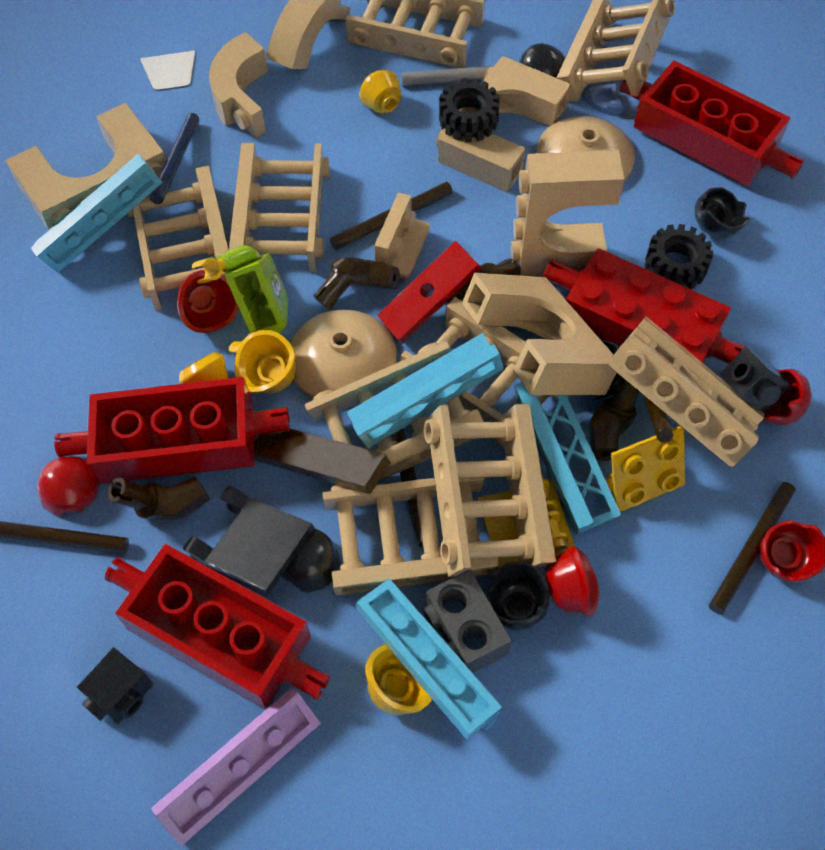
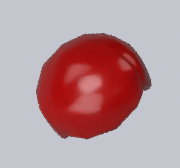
[762,369,812,426]
[37,456,100,517]
[760,520,825,582]

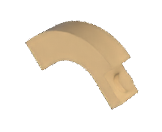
[266,0,351,69]
[209,32,268,138]

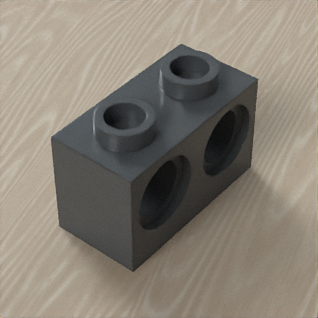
[422,570,512,673]

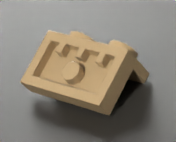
[374,192,430,280]

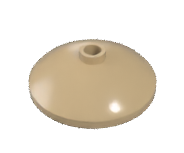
[536,116,635,182]
[290,310,397,399]

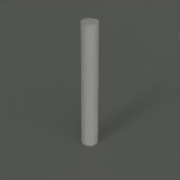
[401,66,494,86]

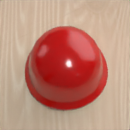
[177,270,239,333]
[545,546,600,617]

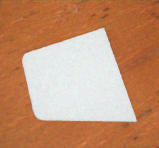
[140,50,195,90]

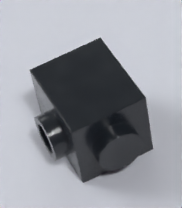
[720,346,792,414]
[77,647,154,725]

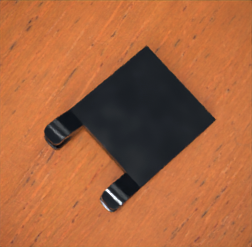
[183,486,314,594]

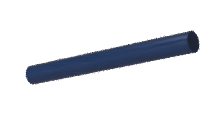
[150,113,200,204]

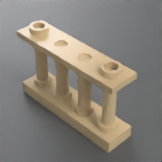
[346,0,486,68]
[556,0,675,103]
[229,143,330,273]
[128,165,229,311]
[401,297,569,448]
[304,341,483,481]
[424,404,556,577]
[322,477,499,596]

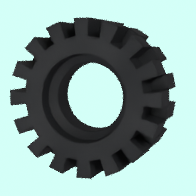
[439,78,500,142]
[644,224,713,289]

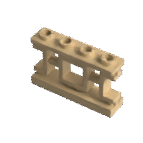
[608,317,765,467]

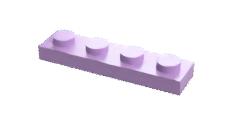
[151,687,321,846]

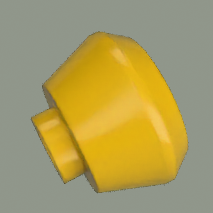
[359,70,401,113]
[179,352,228,384]

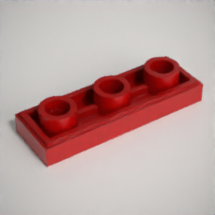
[377,240,482,343]

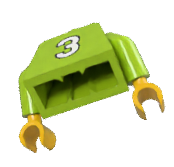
[192,245,289,352]

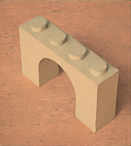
[436,56,571,193]
[5,102,166,230]
[511,150,625,276]
[462,273,617,395]

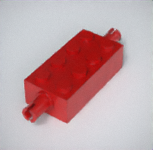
[619,60,805,186]
[543,248,753,364]
[54,377,290,484]
[105,543,331,710]

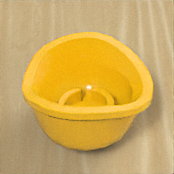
[234,330,297,394]
[365,644,432,716]

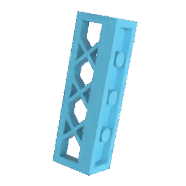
[31,153,163,273]
[347,333,504,448]
[514,382,621,535]
[356,578,502,740]

